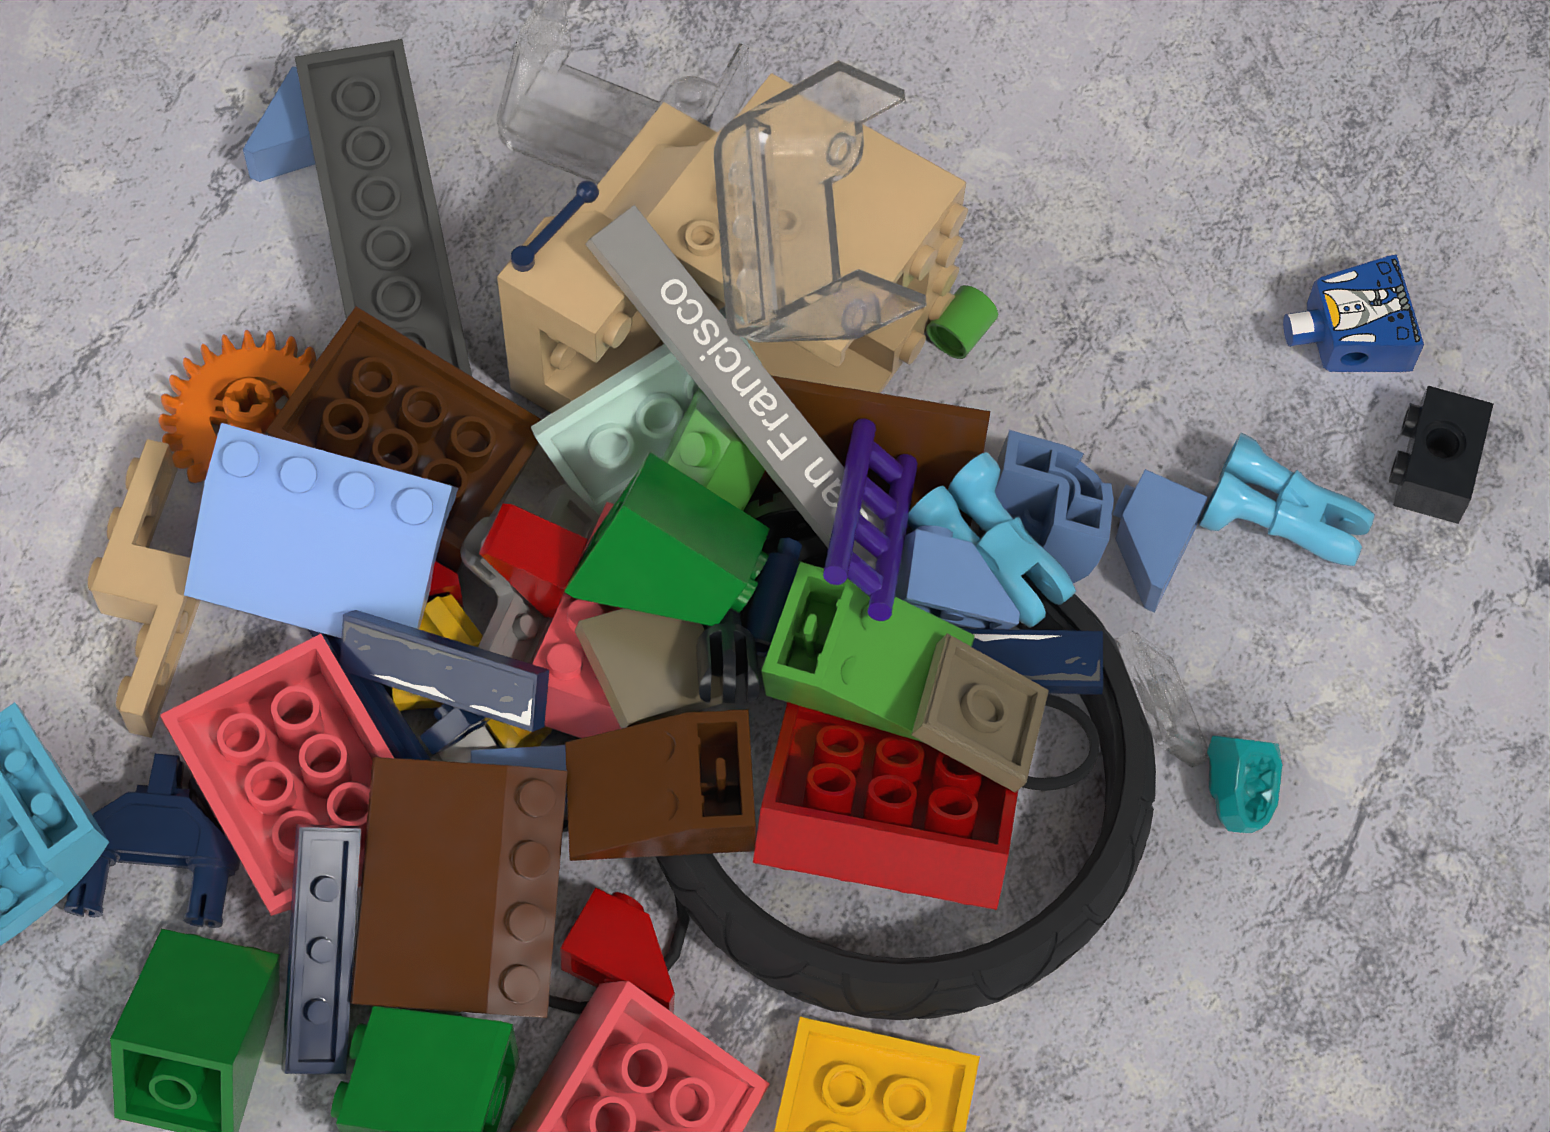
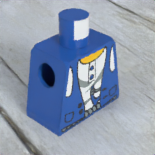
[1283,254,1424,372]

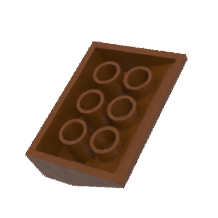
[265,306,542,574]
[748,375,991,528]
[350,757,568,1018]

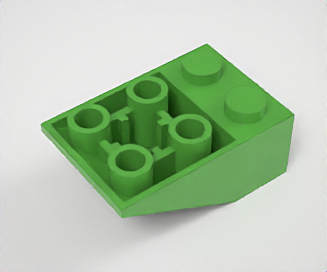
[761,562,975,742]

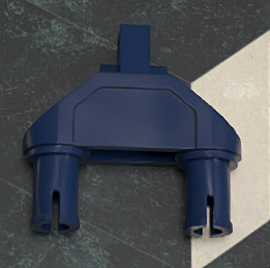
[64,753,240,928]

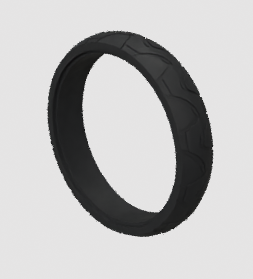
[656,525,1156,1020]

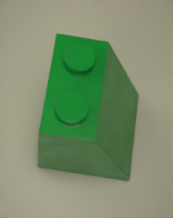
[564,452,770,626]
[110,928,280,1132]
[331,1006,520,1132]

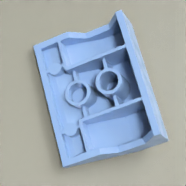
[184,423,458,638]

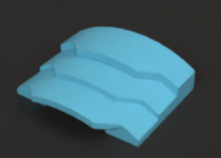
[0,702,109,946]

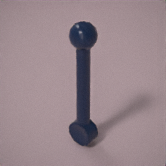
[511,180,599,272]

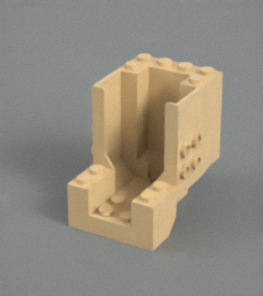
[497,73,968,413]

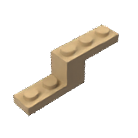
[88,439,201,738]

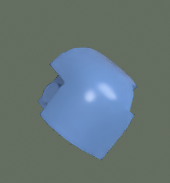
[979,430,1114,583]

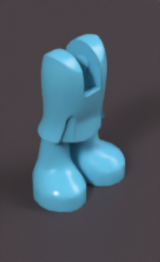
[1199,433,1375,566]
[907,452,1076,628]

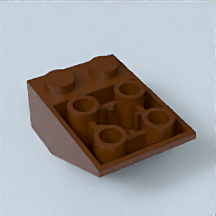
[565,709,756,861]

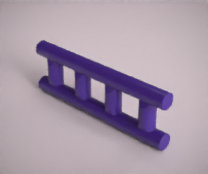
[823,419,918,621]

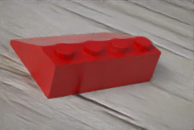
[753,702,1018,910]

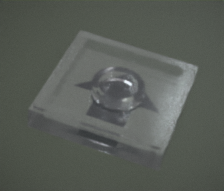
[1115,630,1210,768]

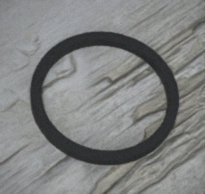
[1022,694,1099,791]

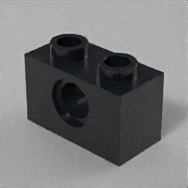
[1389,386,1494,524]

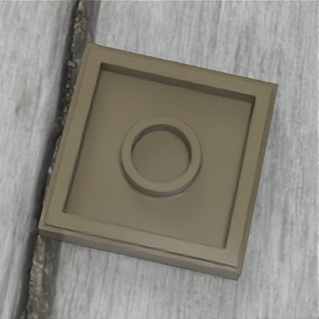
[575,608,722,729]
[911,633,1049,792]

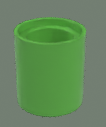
[926,285,999,359]

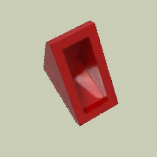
[479,503,589,618]

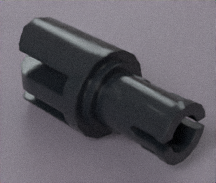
[696,608,760,703]

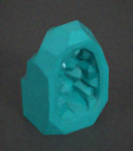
[1207,735,1283,834]

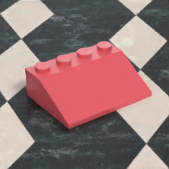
[160,634,394,916]
[510,981,770,1132]

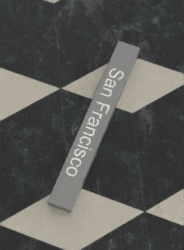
[585,205,884,570]

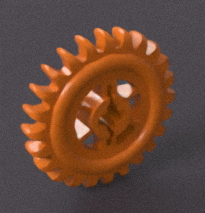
[158,330,316,483]

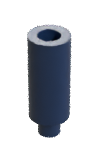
[743,538,802,657]

